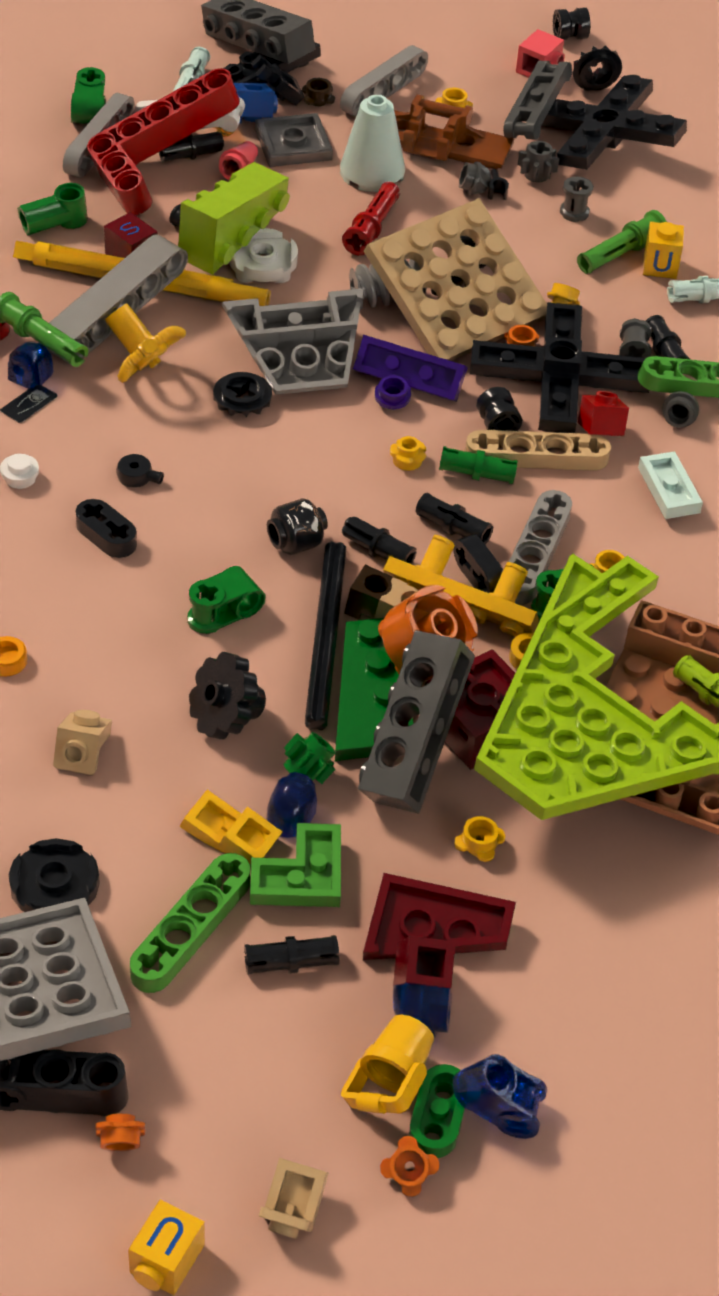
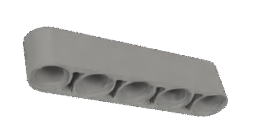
[41,234,188,364]

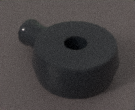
[116,454,164,488]

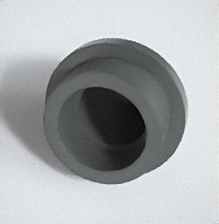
[459,161,492,195]
[662,391,699,428]

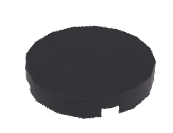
[8,838,100,912]

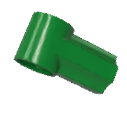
[17,183,88,235]

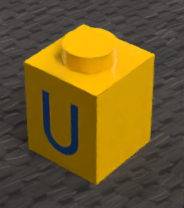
[643,222,684,279]
[128,1199,205,1295]

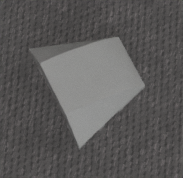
[222,288,364,395]

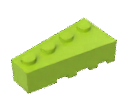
[178,162,290,275]

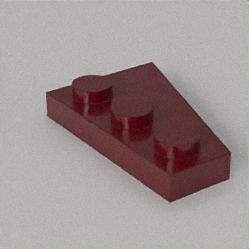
[363,873,516,960]

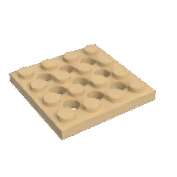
[364,198,547,361]

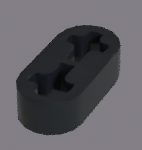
[75,499,137,558]
[453,534,503,593]

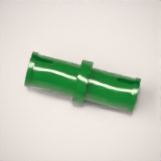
[439,446,518,484]

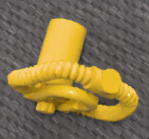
[104,303,186,383]

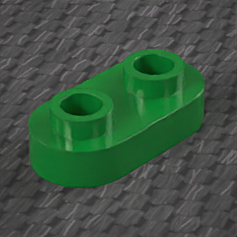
[409,1064,469,1158]

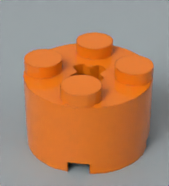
[378,585,478,680]

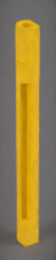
[13,240,271,306]

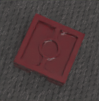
[425,649,515,770]

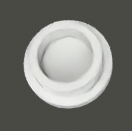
[0,454,39,489]

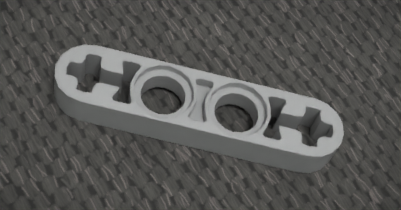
[340,45,429,117]
[63,93,135,178]
[509,490,572,605]

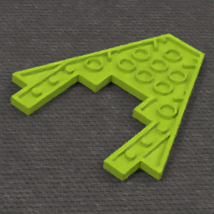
[474,553,719,820]

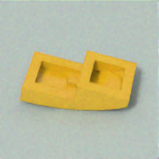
[179,789,283,864]

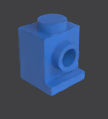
[234,83,278,123]

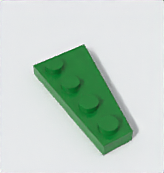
[335,618,414,761]

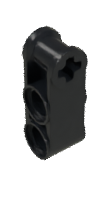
[0,1049,129,1116]

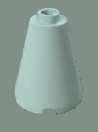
[340,95,405,192]

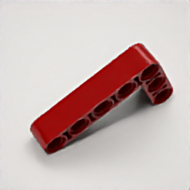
[87,68,240,215]

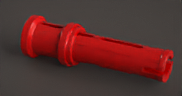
[342,181,401,256]

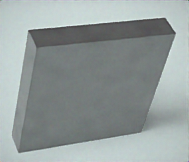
[255,113,333,167]

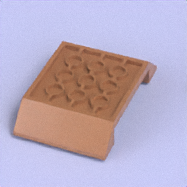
[606,600,719,835]

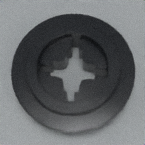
[572,45,622,91]
[213,372,272,417]

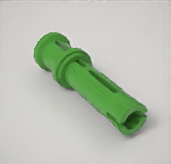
[577,210,667,274]
[0,292,88,367]

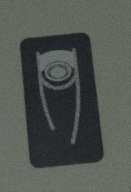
[0,384,58,423]

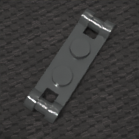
[503,60,572,140]

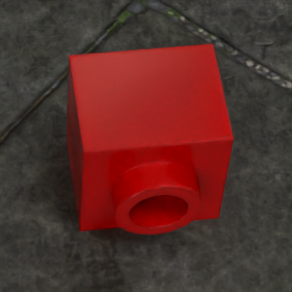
[577,391,629,436]

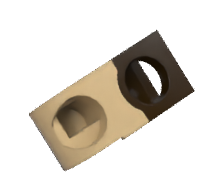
[344,564,419,619]

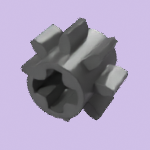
[518,141,559,182]

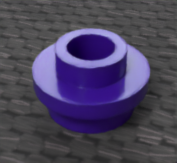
[375,375,411,410]

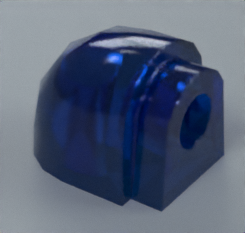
[8,342,54,389]
[266,772,317,838]
[392,984,452,1037]

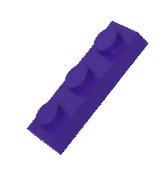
[353,335,468,402]

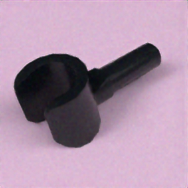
[487,169,509,200]

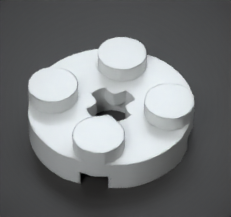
[229,228,298,283]

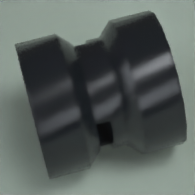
[552,7,591,40]
[476,387,523,431]

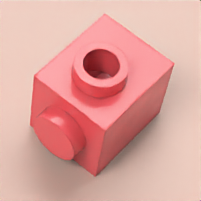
[516,29,565,77]

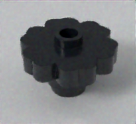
[189,652,266,740]

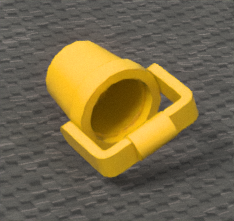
[341,1014,434,1114]

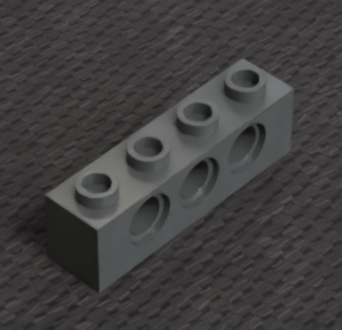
[201,0,316,64]
[358,630,475,814]

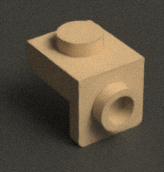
[53,710,112,775]
[259,1158,329,1239]

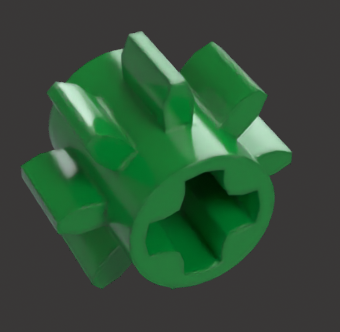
[283,732,336,785]

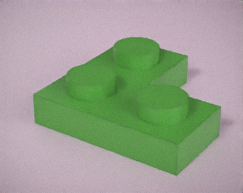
[250,823,341,907]

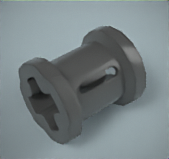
[560,177,594,222]
[619,318,652,358]

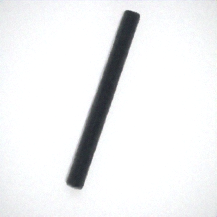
[305,541,346,730]

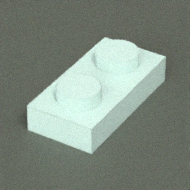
[638,451,703,519]

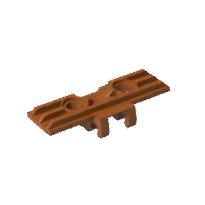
[394,94,514,169]

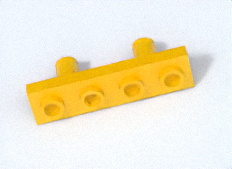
[383,535,539,637]

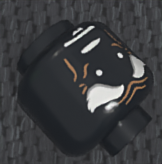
[267,498,328,555]

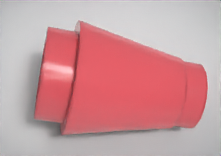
[219,141,258,180]

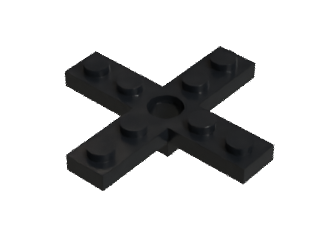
[542,75,687,170]
[470,302,650,433]

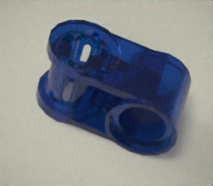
[453,1054,547,1139]

